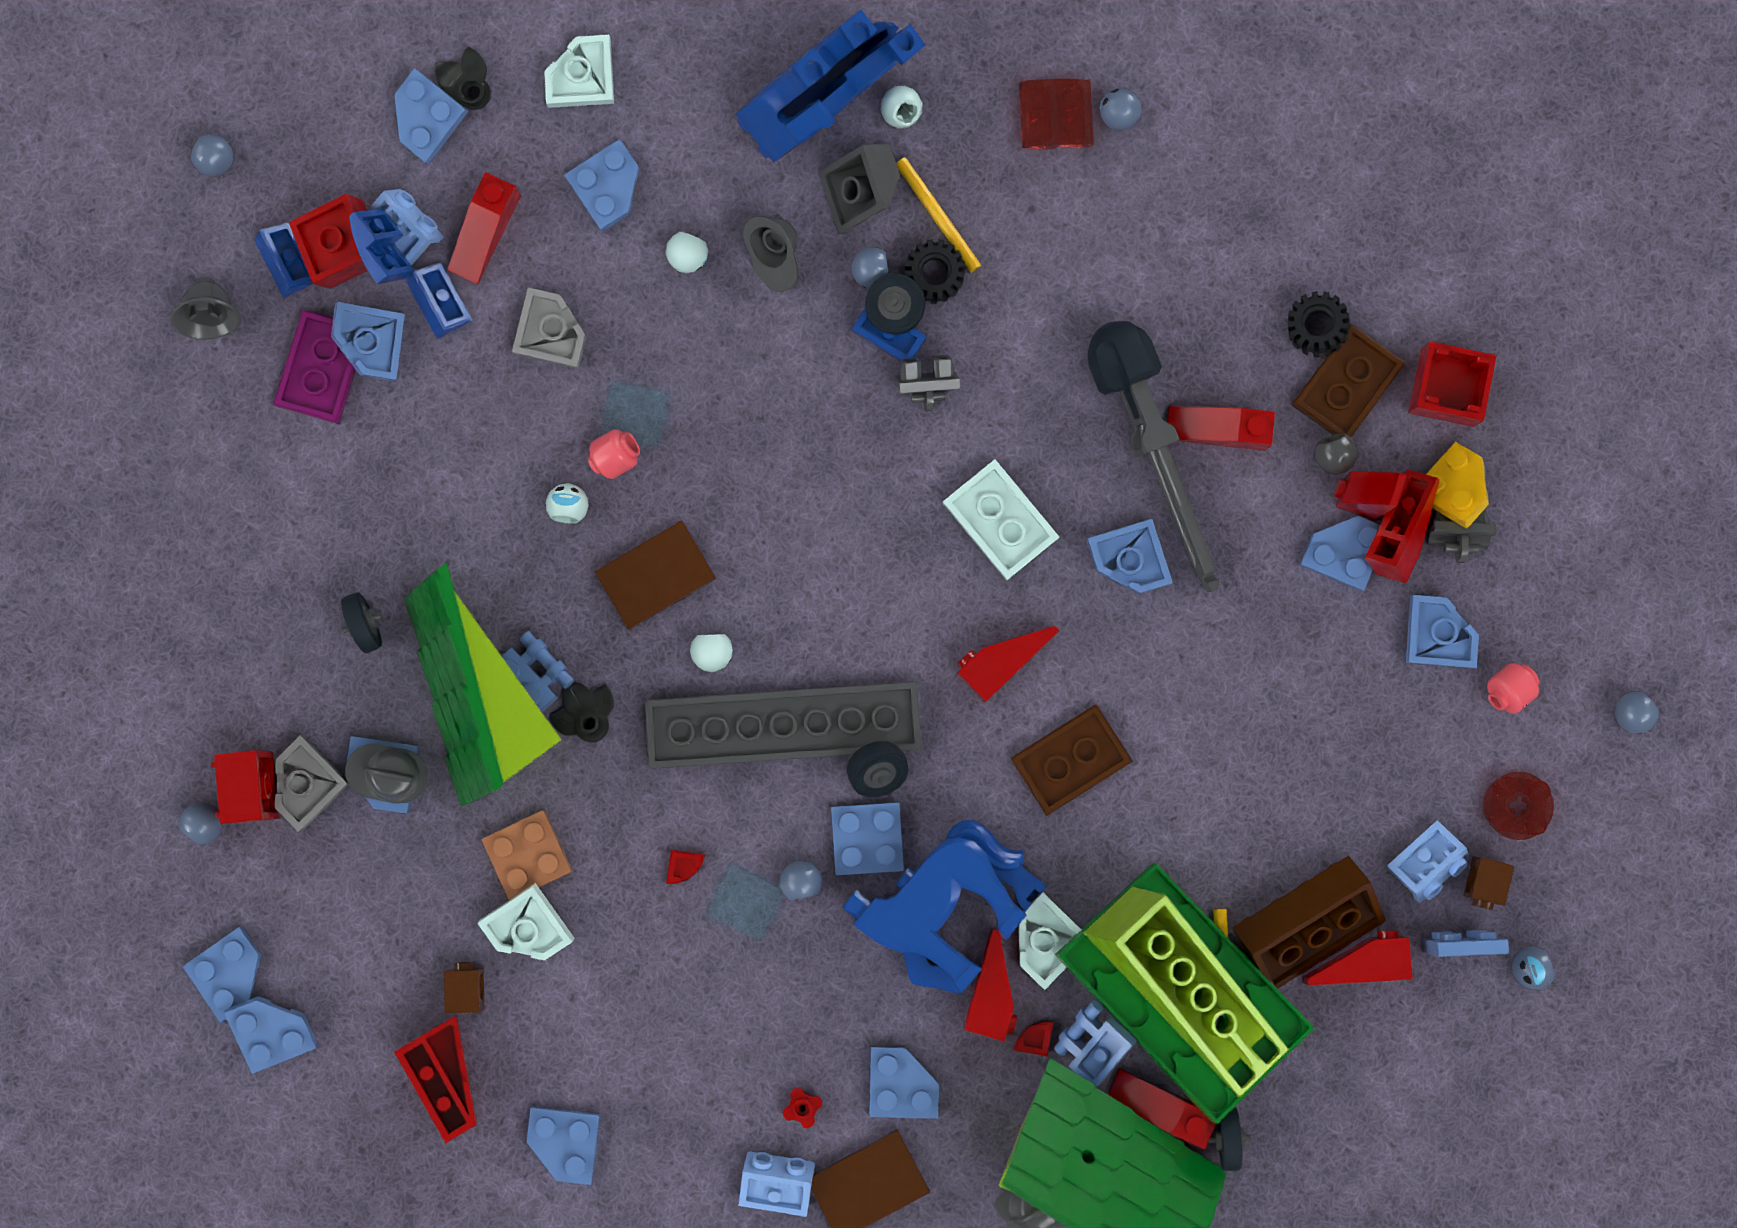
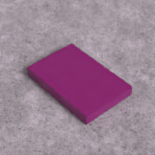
[273,309,356,424]

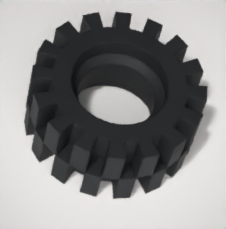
[905,239,965,304]
[1287,291,1350,358]

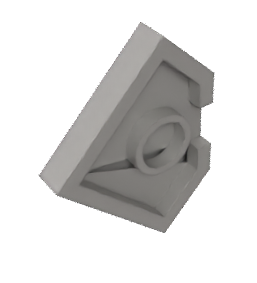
[512,287,587,369]
[275,735,349,832]

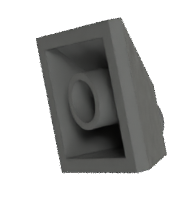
[818,144,900,234]

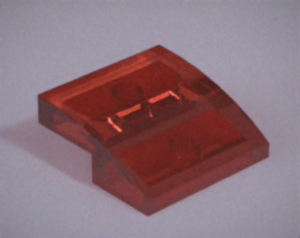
[1019,79,1094,150]

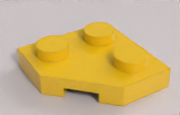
[1426,442,1489,529]

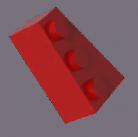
[394,1015,477,1144]

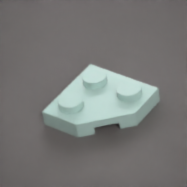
[544,35,614,108]
[477,883,575,960]
[1018,892,1081,990]

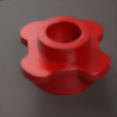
[783,1088,822,1128]

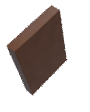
[1291,323,1406,437]
[594,520,716,630]
[1010,704,1133,816]
[811,1129,930,1228]

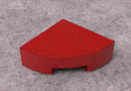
[666,850,705,884]
[1013,1021,1053,1057]

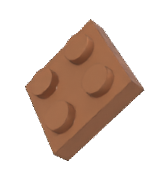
[481,810,573,900]

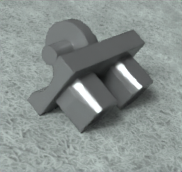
[895,355,960,411]
[1427,510,1496,563]

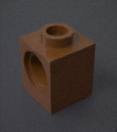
[1463,856,1515,910]
[444,962,485,1013]

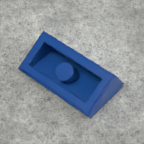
[254,222,313,298]
[406,262,472,339]

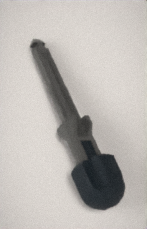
[1087,321,1219,592]

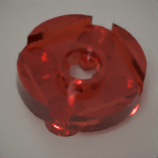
[1483,772,1554,840]

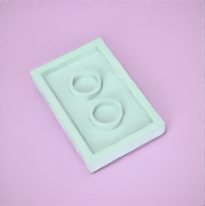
[943,459,1059,581]

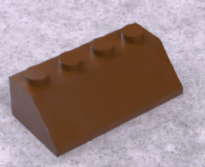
[1233,855,1386,989]

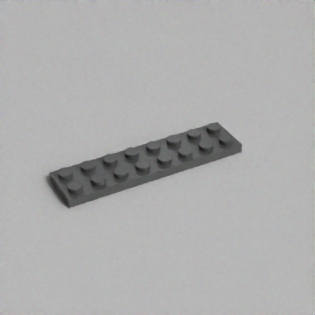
[645,682,922,769]

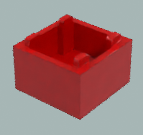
[288,193,368,289]
[1408,341,1497,427]
[210,750,279,824]

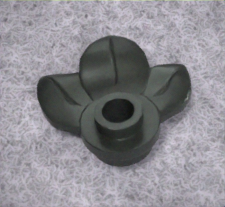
[435,47,491,110]
[549,682,614,743]

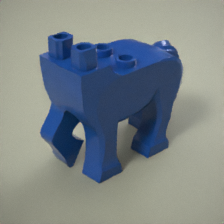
[735,10,925,162]
[842,820,1047,994]

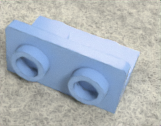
[368,189,443,266]
[1387,820,1469,904]
[738,1152,815,1217]

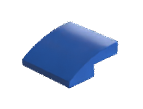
[349,209,415,284]

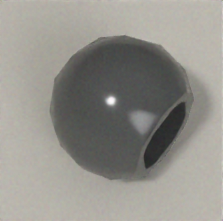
[1314,433,1358,475]

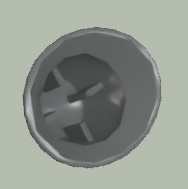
[171,277,241,340]

